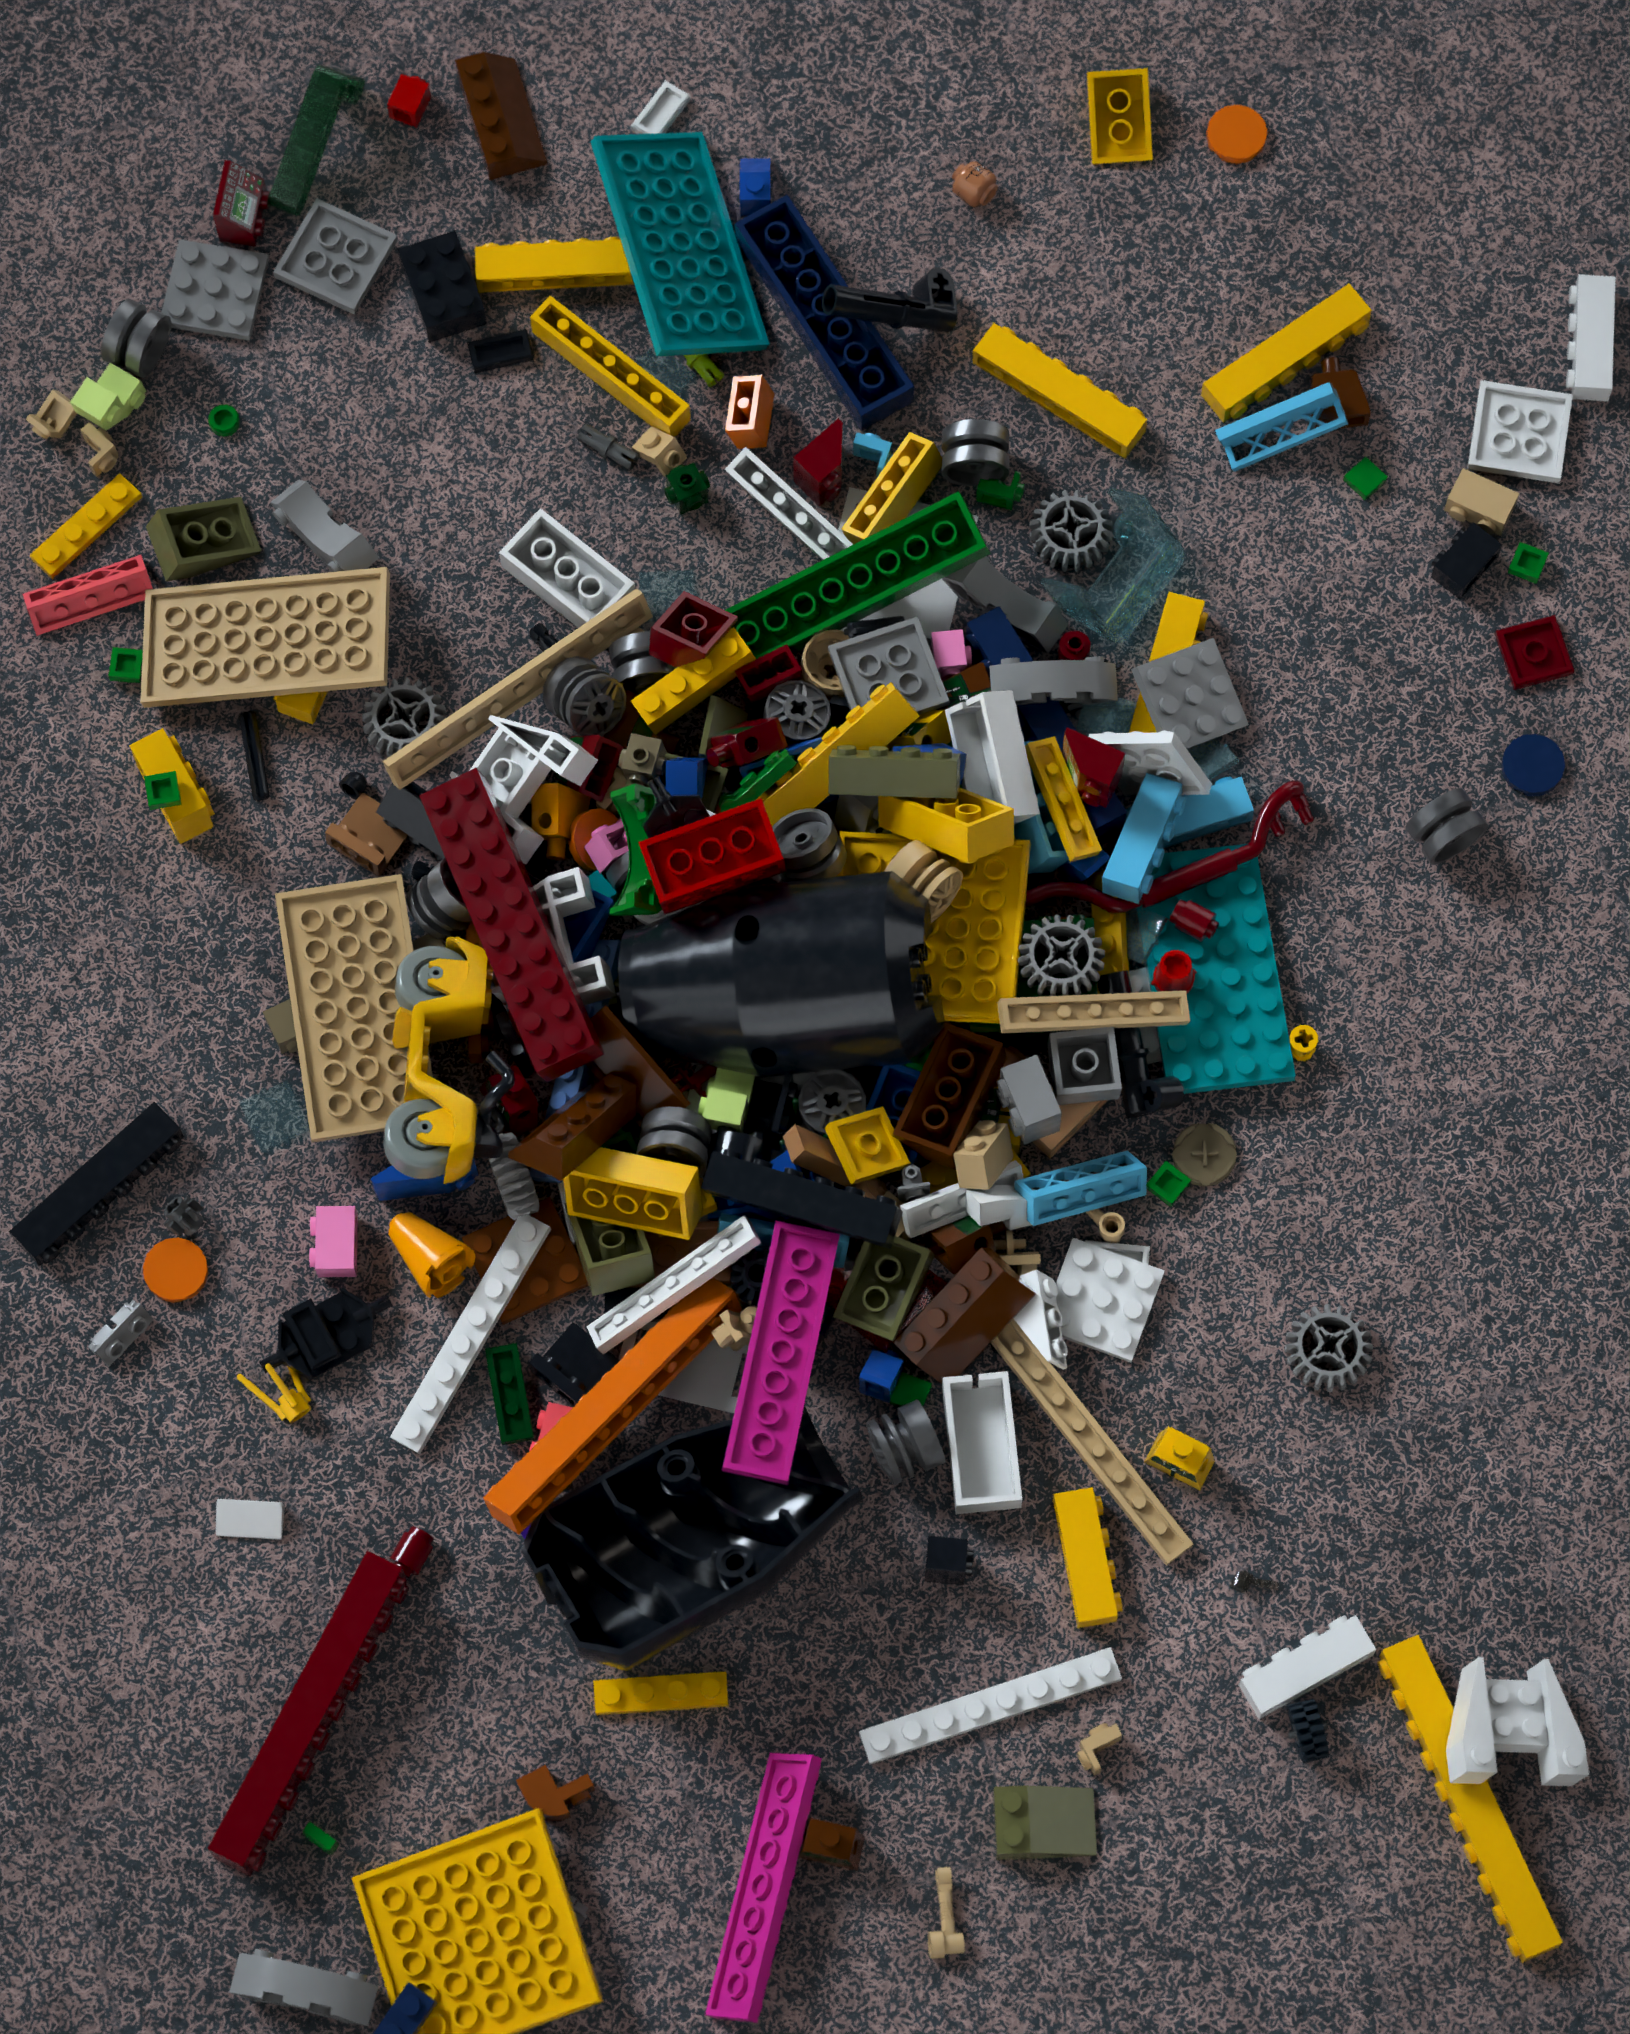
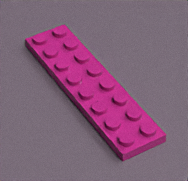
[722,1221,840,1485]
[705,1753,822,2023]

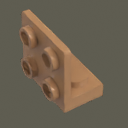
[325,793,409,877]

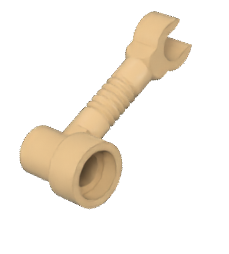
[1086,1208,1125,1243]
[928,1867,965,1959]

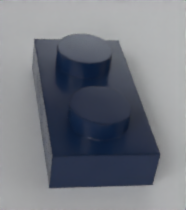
[373,1982,438,2034]

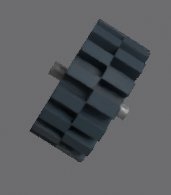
[1287,1698,1329,1764]

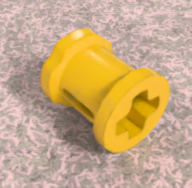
[1289,1025,1318,1061]

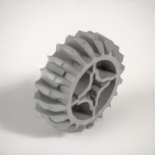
[1029,489,1113,572]
[362,677,446,758]
[1018,914,1105,996]
[488,1132,540,1220]
[1284,1304,1373,1392]

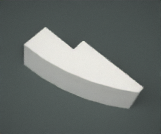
[966,1185,1035,1230]

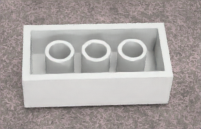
[499,508,635,628]

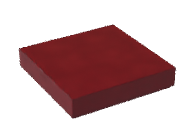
[1495,615,1575,690]

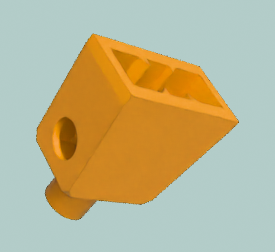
[531,783,591,860]

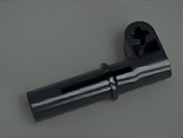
[822,267,957,333]
[1097,970,1184,1119]

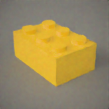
[129,728,215,844]

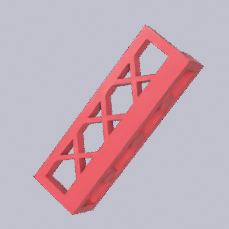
[23,555,153,636]

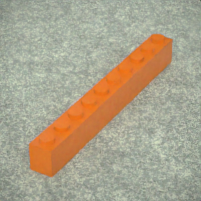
[483,1277,742,1535]

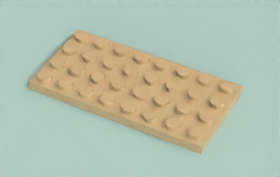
[140,567,390,708]
[275,874,433,1143]

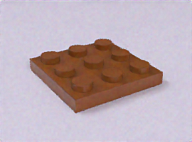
[461,1197,589,1325]

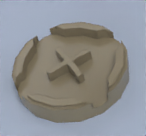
[1172,1123,1237,1187]

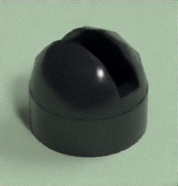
[339,772,367,800]

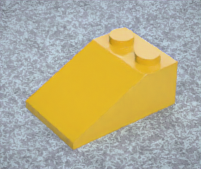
[1087,68,1153,164]

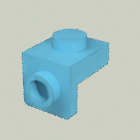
[853,432,893,477]

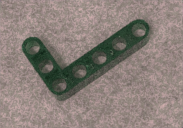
[268,64,365,216]

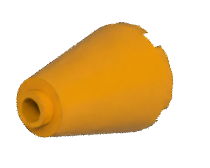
[388,1212,476,1298]

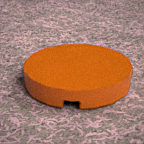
[1206,105,1267,164]
[568,808,619,871]
[143,1237,209,1303]

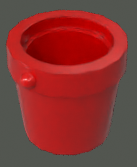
[1151,950,1197,994]

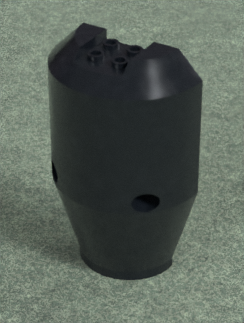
[619,871,945,1077]
[521,1405,863,1671]

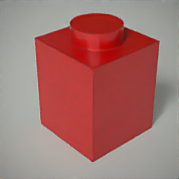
[387,74,431,128]

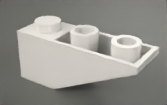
[1013,1270,1068,1370]

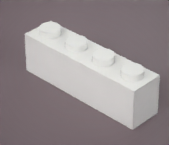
[1566,274,1615,401]
[1239,1615,1376,1719]

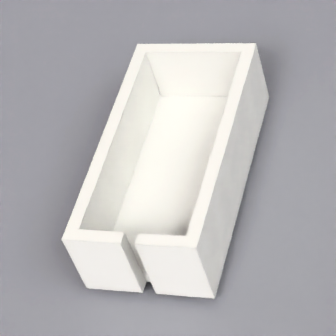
[945,690,1040,825]
[942,1371,1022,1514]

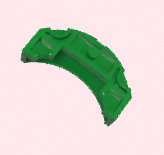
[610,784,662,916]

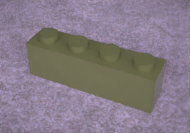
[829,745,960,799]

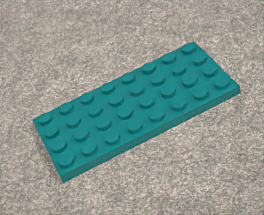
[590,132,770,357]
[1137,844,1296,1094]

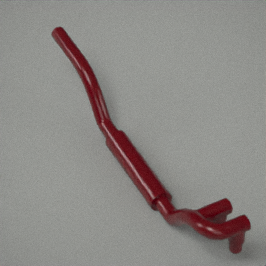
[1025,780,1314,914]

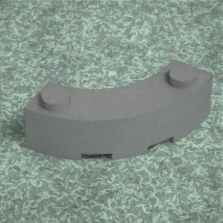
[270,480,380,572]
[942,556,1068,653]
[989,656,1118,705]
[229,1949,378,2026]

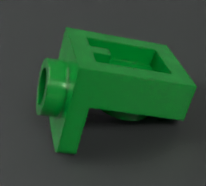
[976,471,1025,511]

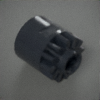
[731,1248,769,1311]

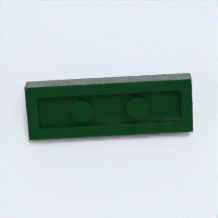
[485,1343,534,1446]

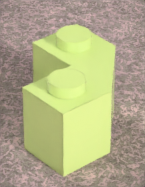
[70,362,146,431]
[698,1068,756,1133]

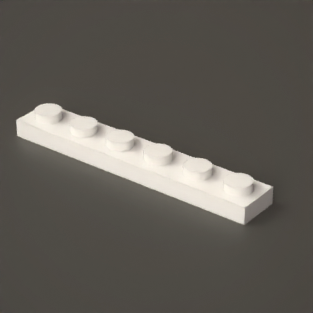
[587,1215,762,1354]

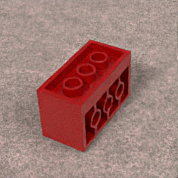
[638,798,786,915]

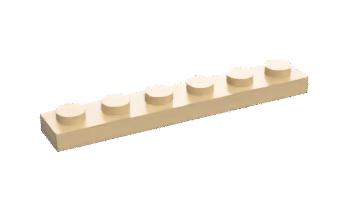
[997,990,1190,1033]

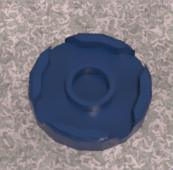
[1501,734,1565,796]

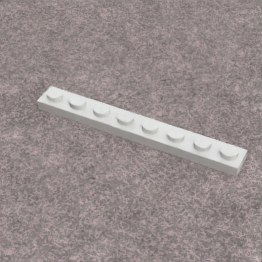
[390,1214,551,1454]
[859,1647,1122,1764]

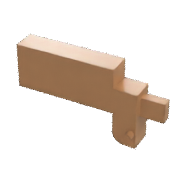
[783,1124,888,1200]

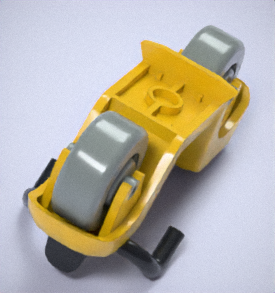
[383,937,515,1184]

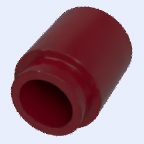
[1058,631,1091,660]
[1169,899,1219,942]
[389,1526,434,1578]

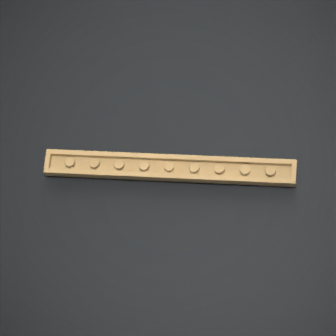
[382,588,653,790]
[991,1319,1193,1566]

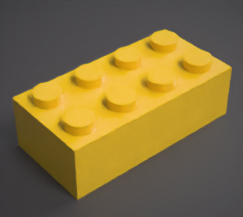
[878,788,1014,863]
[563,1147,703,1240]

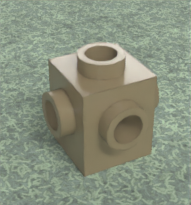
[619,733,667,786]

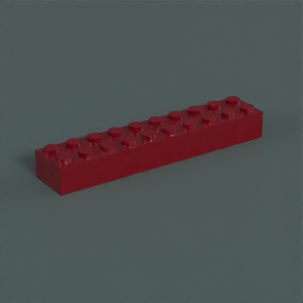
[419,768,605,1082]
[207,1550,409,1876]

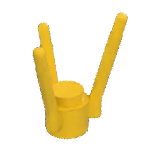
[237,1363,311,1423]

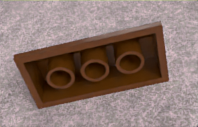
[455,52,548,180]
[586,1005,691,1131]
[893,1022,1007,1170]
[508,1073,636,1180]
[893,1248,1037,1384]

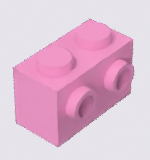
[930,629,972,681]
[584,818,629,874]
[309,1206,358,1278]

